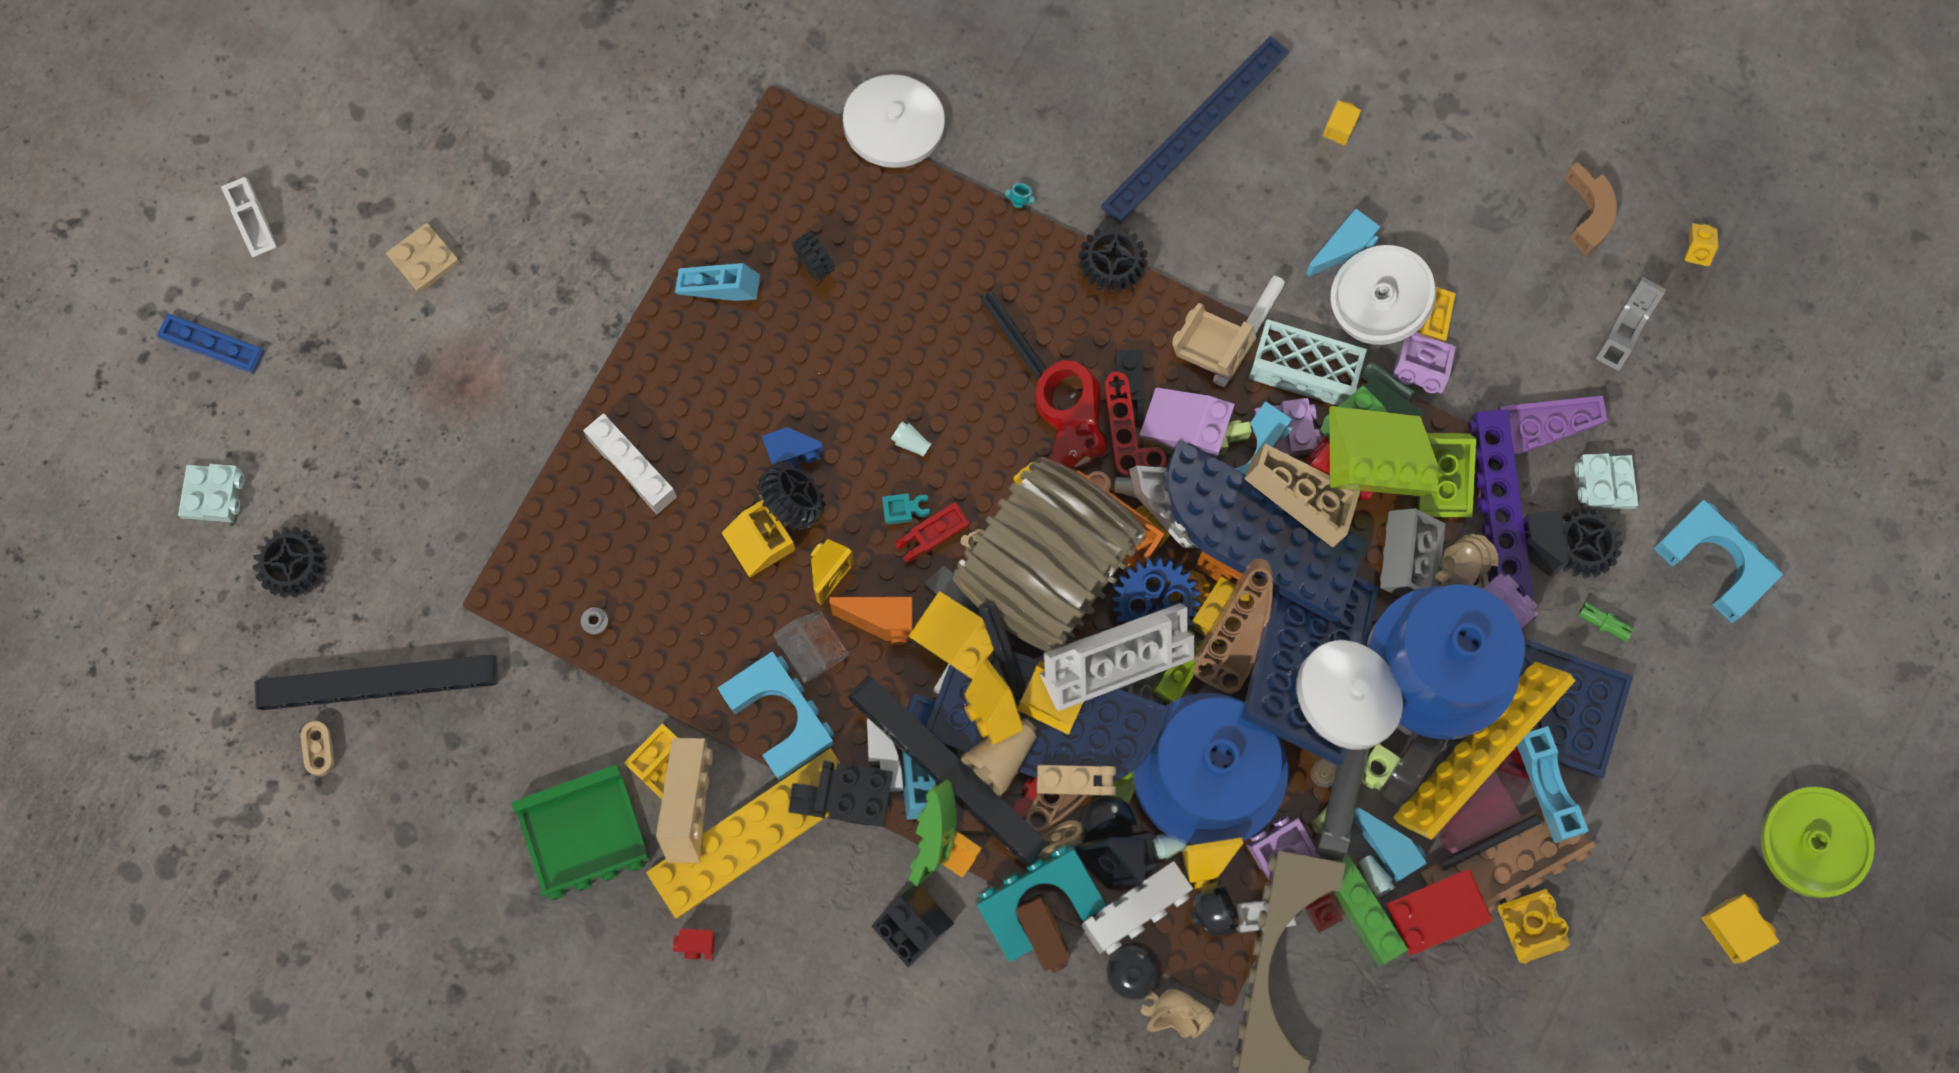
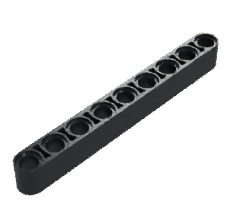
[254,655,498,710]
[848,676,1047,866]

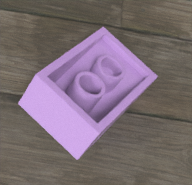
[1139,388,1235,458]

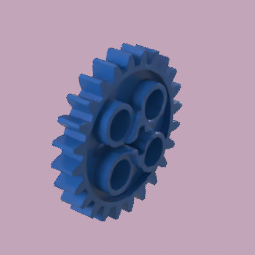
[1112,556,1200,626]

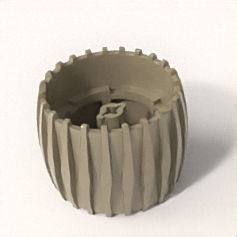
[953,457,1146,652]

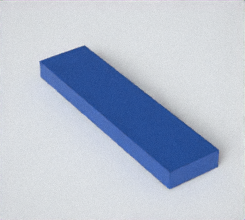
[156,313,265,374]

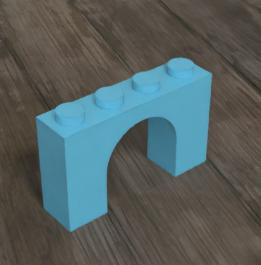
[1653,500,1783,623]
[718,652,835,782]

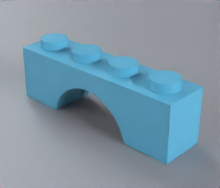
[1234,401,1293,475]
[1517,726,1589,844]

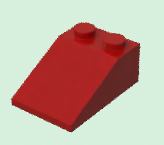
[1387,869,1494,956]

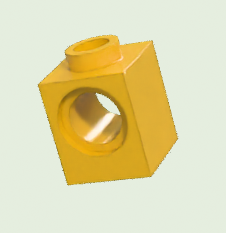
[1322,100,1361,146]

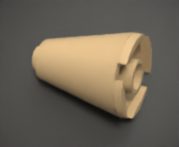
[961,718,1037,796]

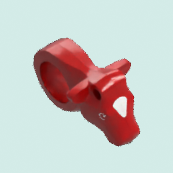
[1034,360,1107,470]

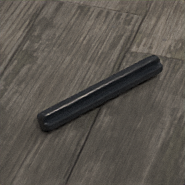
[981,291,1047,379]
[979,600,1026,699]

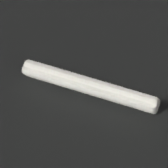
[1213,276,1285,387]

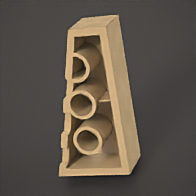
[1245,444,1360,548]
[656,738,713,863]

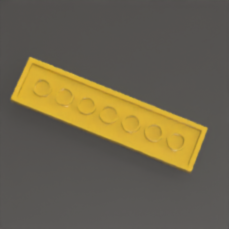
[1393,661,1575,840]
[646,748,840,919]

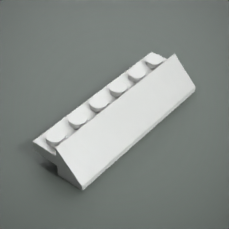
[1039,603,1194,711]

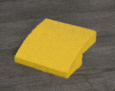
[1416,287,1456,342]
[624,723,678,799]

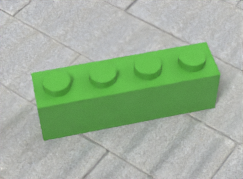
[1332,853,1408,966]

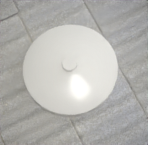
[843,75,945,167]
[1331,245,1436,345]
[1297,640,1403,749]

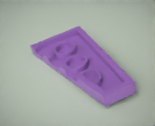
[1498,396,1608,456]

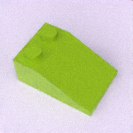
[1418,433,1476,517]

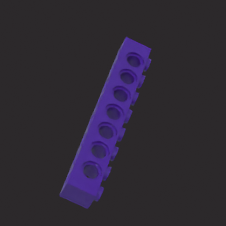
[1468,409,1536,622]

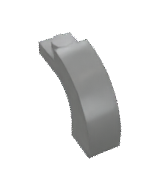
[1596,277,1666,371]

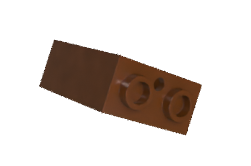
[1015,893,1071,973]

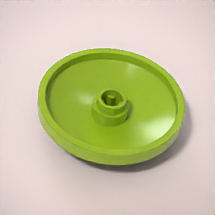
[1761,787,1875,898]

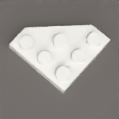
[1129,466,1198,548]

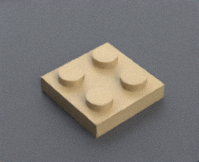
[386,223,460,294]

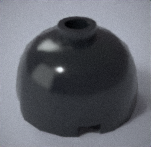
[1080,795,1137,842]
[1190,879,1240,937]
[1106,942,1162,1000]

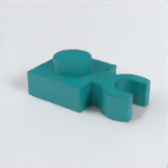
[882,493,930,525]

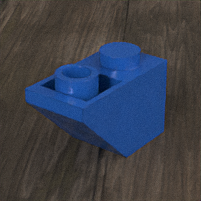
[762,427,824,467]

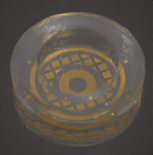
[1311,759,1337,788]

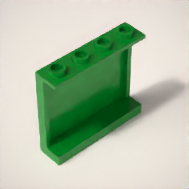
[511,765,651,901]

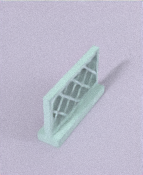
[1249,319,1367,406]

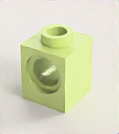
[1362,744,1401,789]

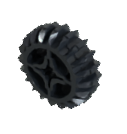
[1078,225,1148,294]
[757,461,826,531]
[1562,507,1623,579]
[253,526,328,598]

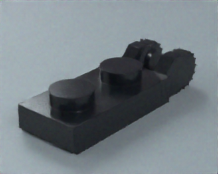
[1116,350,1145,421]

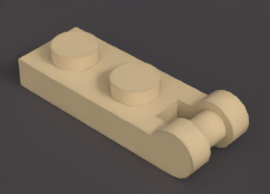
[1037,765,1116,796]

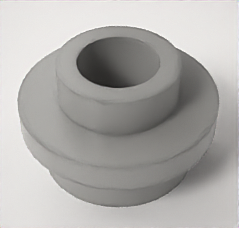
[581,607,608,635]

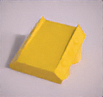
[1018,660,1084,734]
[1497,889,1571,964]

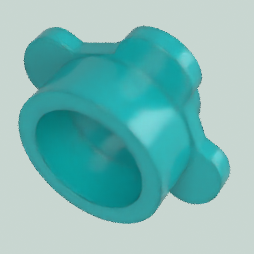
[1005,183,1035,208]

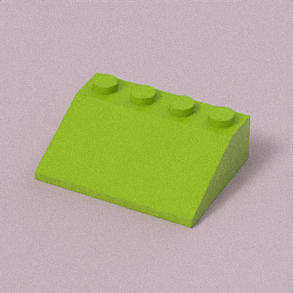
[1329,406,1438,496]

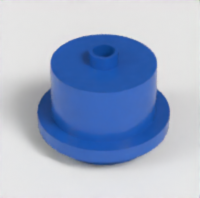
[1366,584,1525,740]
[1132,693,1288,846]

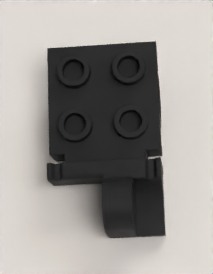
[788,760,893,827]

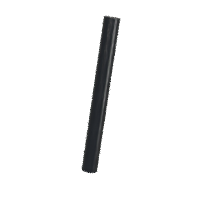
[1439,814,1541,871]

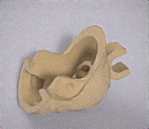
[1434,534,1498,587]
[1141,989,1214,1039]

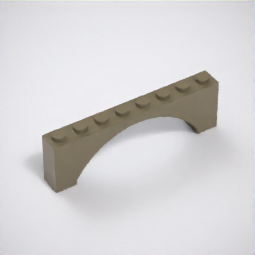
[1232,849,1345,1073]

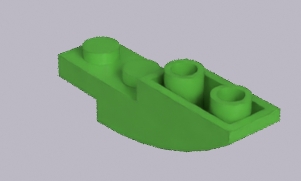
[908,779,956,886]

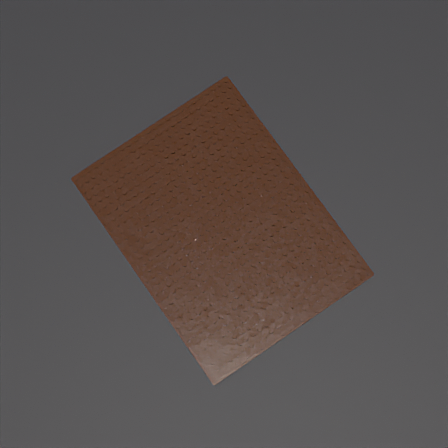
[463,86,1495,1007]

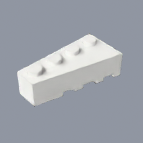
[1081,861,1193,955]

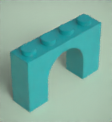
[976,844,1107,962]

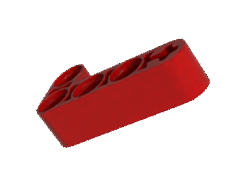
[1104,372,1166,475]

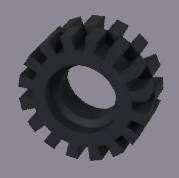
[792,231,835,281]

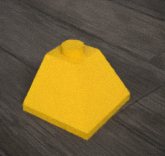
[811,539,854,605]
[1181,838,1243,889]

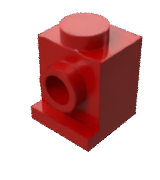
[673,929,715,961]

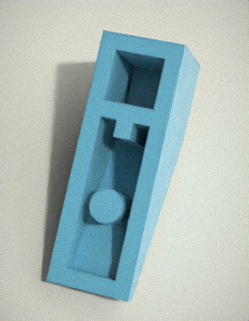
[1305,209,1380,277]
[675,263,760,301]
[902,751,936,820]
[1353,807,1426,883]

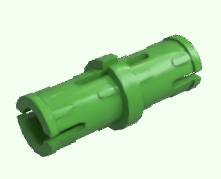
[1577,601,1634,643]

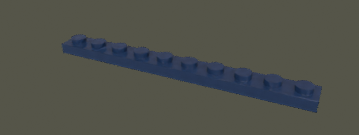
[1101,35,1289,225]

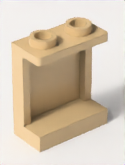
[1172,303,1256,380]

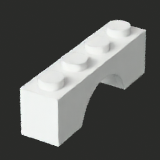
[583,413,677,514]

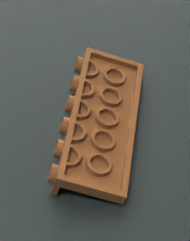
[1419,806,1596,912]

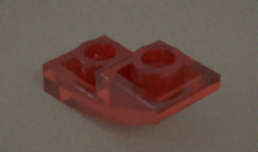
[1304,893,1343,933]

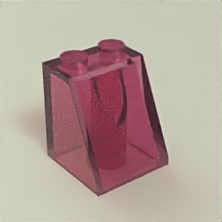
[1439,771,1521,854]

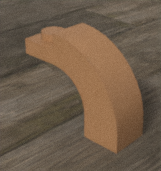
[1564,162,1617,257]

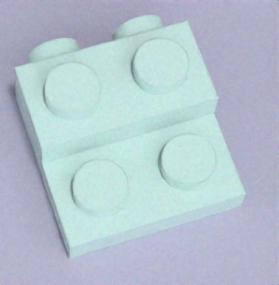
[1575,453,1638,511]
[178,464,244,523]

